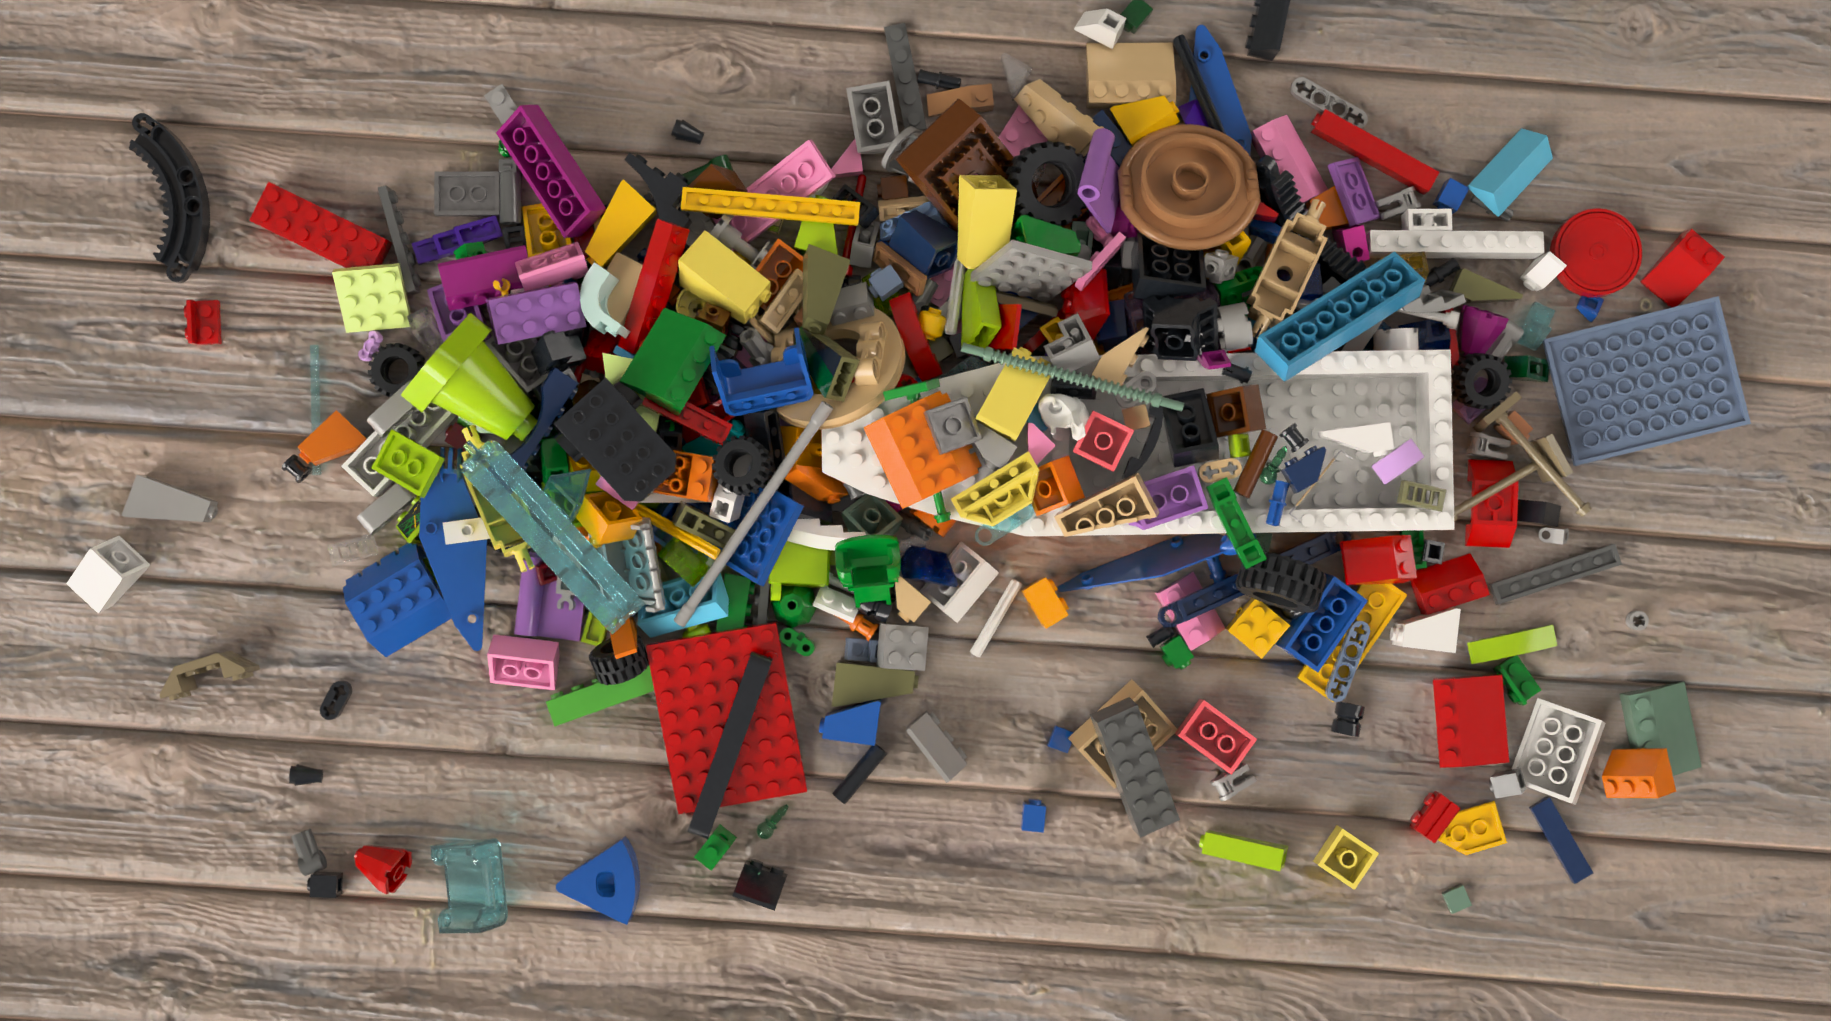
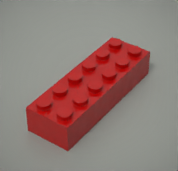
[249,181,393,268]

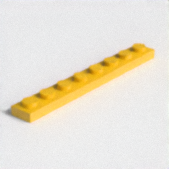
[681,187,860,226]

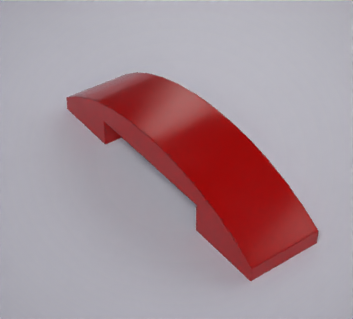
[889,292,943,382]

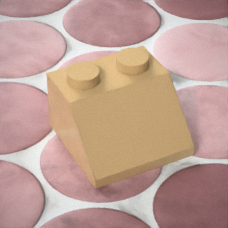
[895,576,931,622]

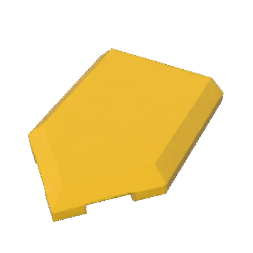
[1438,801,1507,855]

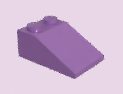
[427,284,491,342]

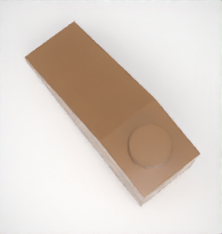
[926,84,994,117]

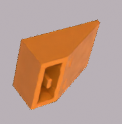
[653,450,719,502]

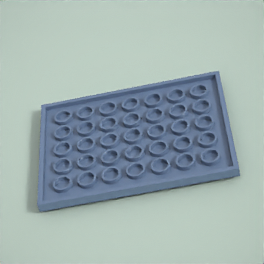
[1542,296,1751,466]

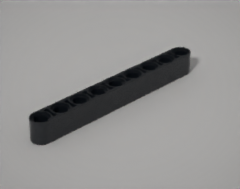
[687,651,773,839]

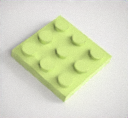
[332,263,413,333]

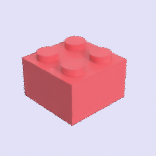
[1073,411,1134,472]

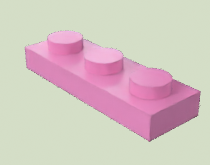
[1075,232,1126,291]

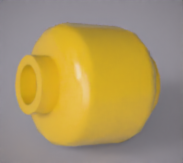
[918,307,947,341]

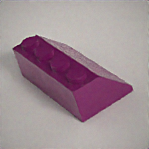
[437,245,528,311]

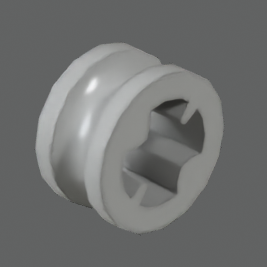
[1625,611,1649,630]

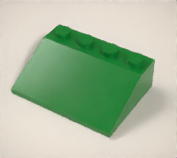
[619,308,726,417]

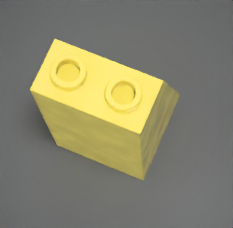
[957,175,1017,269]
[678,230,771,324]
[975,347,1052,442]

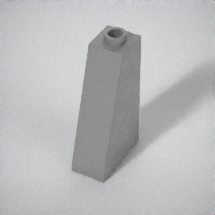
[121,475,218,522]

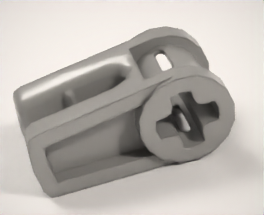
[1375,186,1421,221]
[1466,432,1511,461]
[1210,763,1257,802]

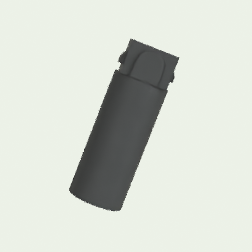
[499,159,523,225]

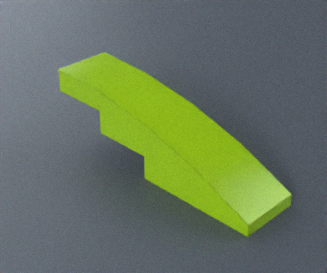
[1467,625,1557,664]

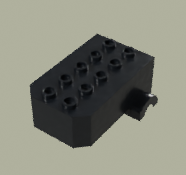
[554,377,677,502]

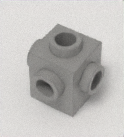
[1204,249,1239,284]

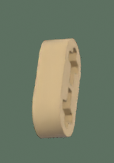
[1198,458,1242,483]

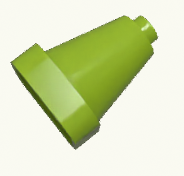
[401,313,538,441]

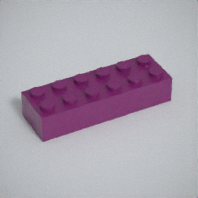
[496,105,606,238]

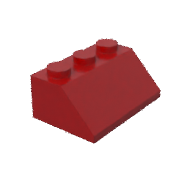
[1061,268,1110,341]
[1410,553,1490,615]

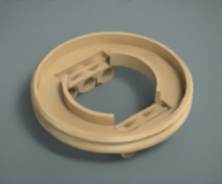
[771,308,905,429]

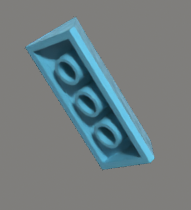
[1467,128,1553,217]

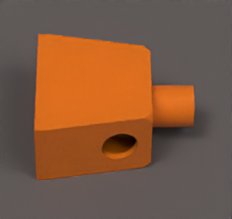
[1306,186,1350,230]

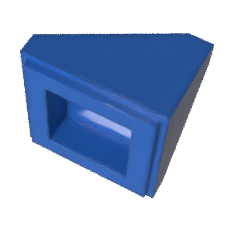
[1576,296,1604,322]

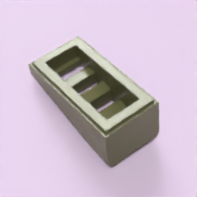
[1397,480,1447,512]

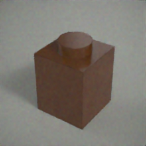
[877,175,909,200]

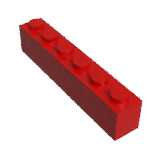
[618,219,690,354]

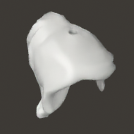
[1038,394,1090,440]

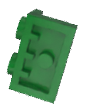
[1493,655,1541,706]

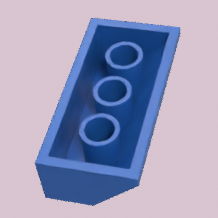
[1276,573,1368,672]

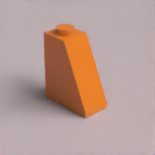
[297,410,367,466]

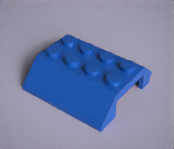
[343,543,452,657]

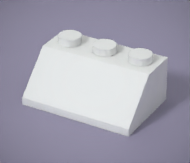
[920,542,999,623]

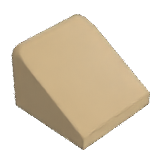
[1122,404,1150,430]

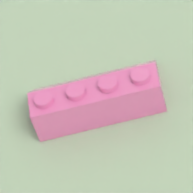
[1251,115,1328,204]

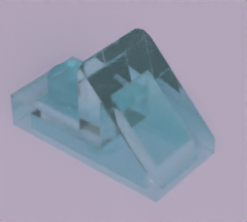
[1517,302,1555,351]

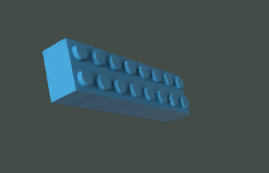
[1255,251,1425,382]

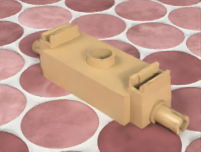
[1246,199,1328,339]

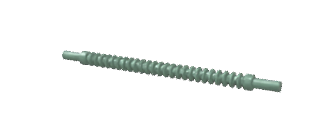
[961,343,1184,411]

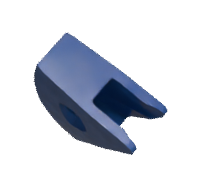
[556,836,640,925]

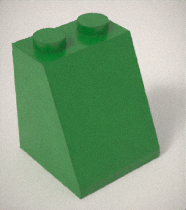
[1010,215,1081,257]

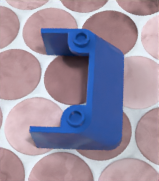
[709,328,814,416]

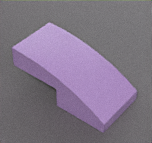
[1372,438,1424,484]

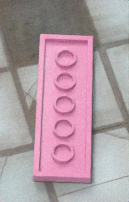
[712,140,836,251]

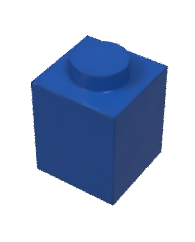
[1432,178,1469,214]
[1021,799,1046,833]

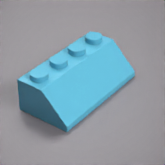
[637,569,729,638]

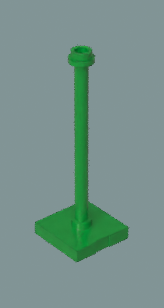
[883,378,951,523]

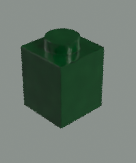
[1120,0,1153,34]

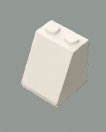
[67,536,150,613]
[1390,608,1461,653]

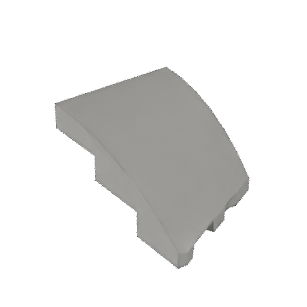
[1402,284,1466,313]

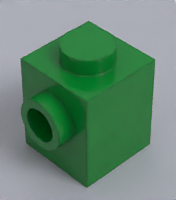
[1159,634,1194,670]

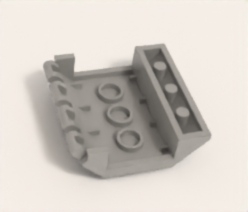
[588,517,666,612]

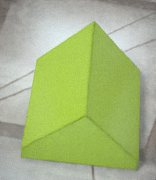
[1228,433,1251,458]

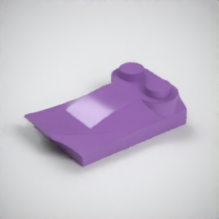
[1128,465,1208,530]

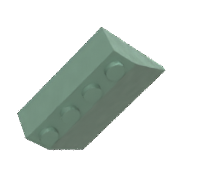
[1619,681,1702,776]

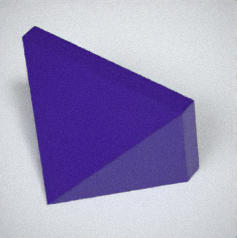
[1177,99,1209,127]

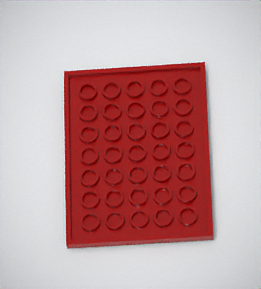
[646,621,808,814]

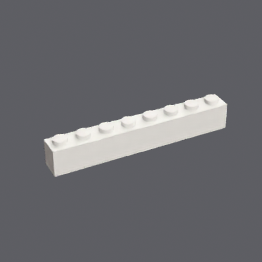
[1366,230,1544,259]

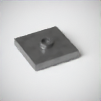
[923,396,983,455]

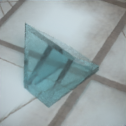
[542,469,591,522]

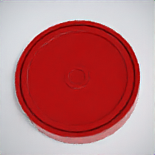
[1550,208,1642,298]

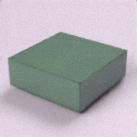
[1442,884,1472,914]

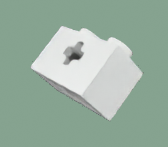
[1401,209,1452,231]

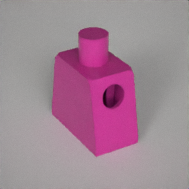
[1332,225,1370,262]

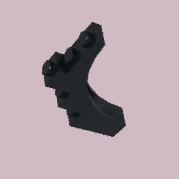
[624,153,692,285]

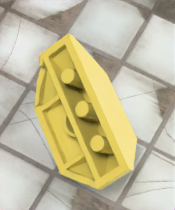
[951,451,1039,526]

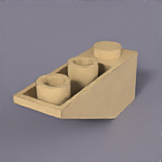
[1090,327,1149,386]

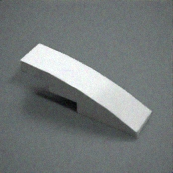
[787,518,866,551]

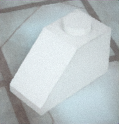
[1520,251,1567,291]

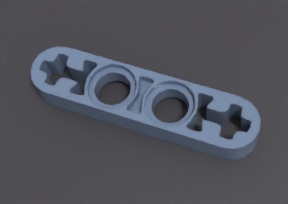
[1325,621,1370,702]

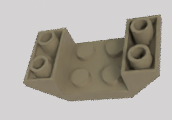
[159,651,260,701]

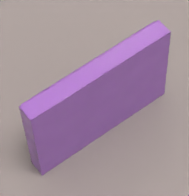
[1327,157,1381,227]

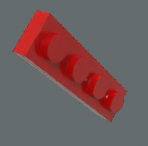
[641,397,733,446]

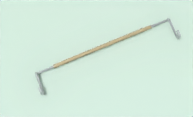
[1289,450,1353,523]

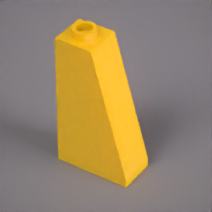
[585,179,657,269]

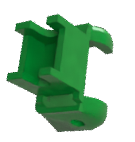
[835,534,901,608]

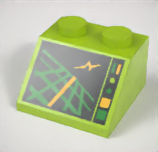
[395,496,421,544]

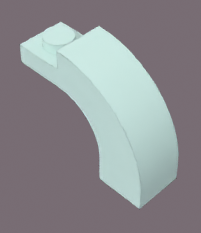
[580,262,631,339]

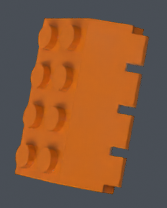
[863,391,982,509]

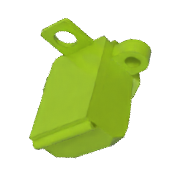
[768,541,830,601]

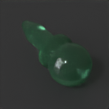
[1259,446,1287,485]
[756,804,789,840]

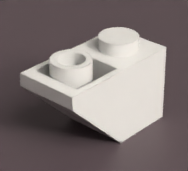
[1074,8,1126,49]

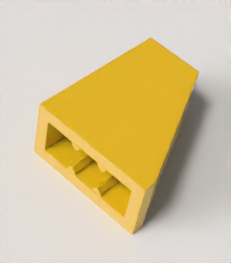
[1110,95,1180,146]

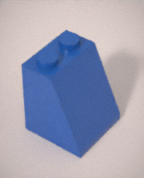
[819,699,881,746]

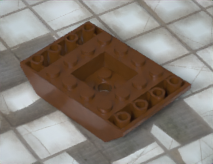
[895,99,1038,232]

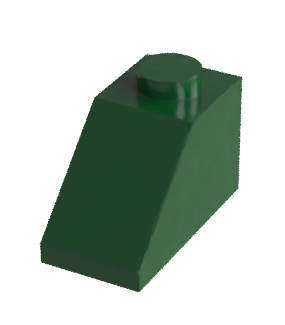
[1504,355,1549,382]

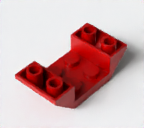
[1465,459,1519,548]

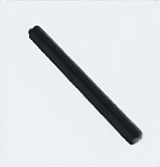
[1173,34,1226,134]

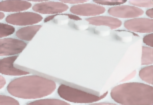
[1512,698,1606,805]

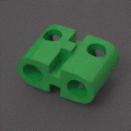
[780,627,815,656]

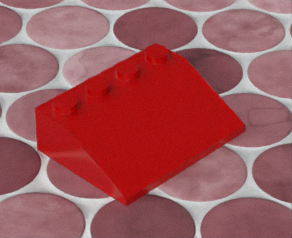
[1433,675,1510,768]

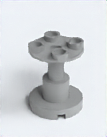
[710,214,773,269]

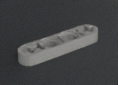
[1290,77,1368,129]

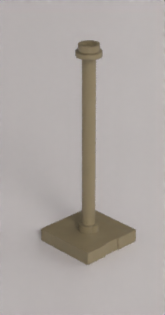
[1473,391,1592,517]
[1454,434,1573,522]

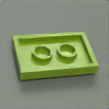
[371,429,445,498]

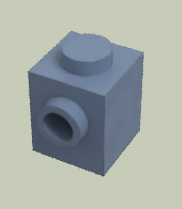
[868,265,904,302]

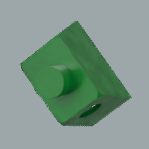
[694,824,737,871]

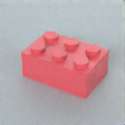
[1174,699,1257,775]

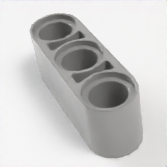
[367,379,417,438]
[357,483,418,535]

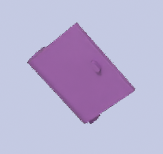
[1078,128,1120,234]
[514,552,590,641]

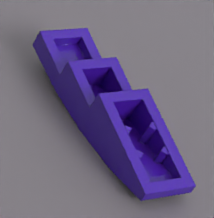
[411,215,503,265]

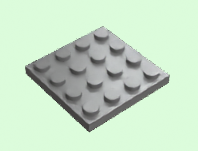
[970,240,1092,302]

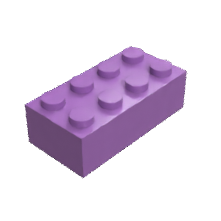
[486,282,586,345]

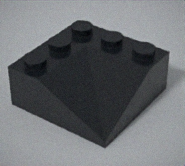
[1131,232,1206,300]

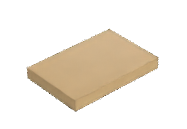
[606,252,643,326]

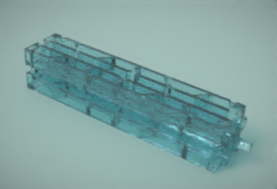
[460,440,646,634]

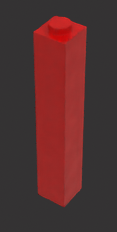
[1311,109,1440,195]

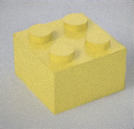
[1313,825,1379,890]

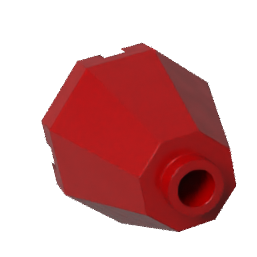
[354,845,412,894]

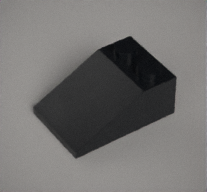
[1162,388,1219,468]
[732,859,788,911]

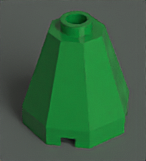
[771,585,817,628]

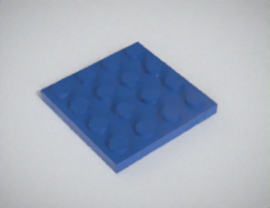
[711,487,804,587]

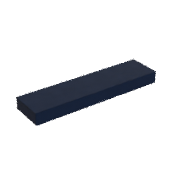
[1529,797,1593,884]

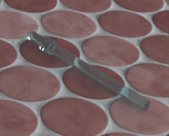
[310,345,321,475]

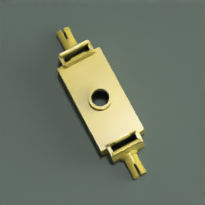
[460,425,537,572]

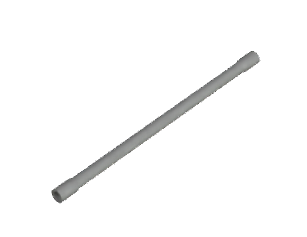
[674,401,834,627]

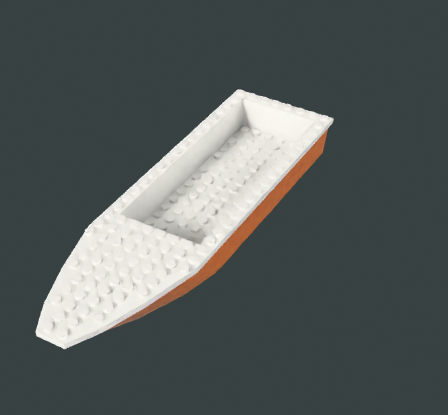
[821,350,1454,536]

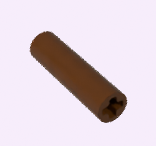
[1233,430,1278,499]

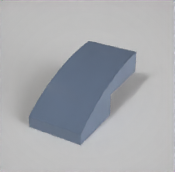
[844,638,878,662]

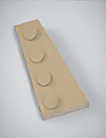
[1014,79,1104,156]
[1054,472,1159,537]

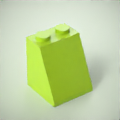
[794,195,838,255]

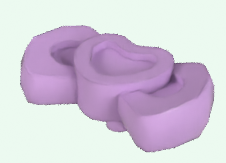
[358,331,383,362]

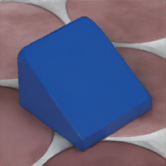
[1047,725,1074,753]

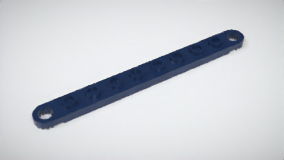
[1158,531,1352,627]

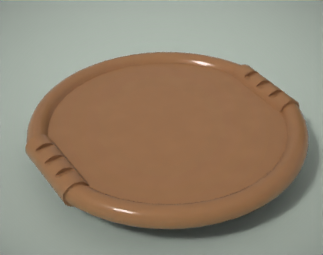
[1117,124,1261,250]

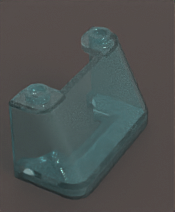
[430,838,508,933]

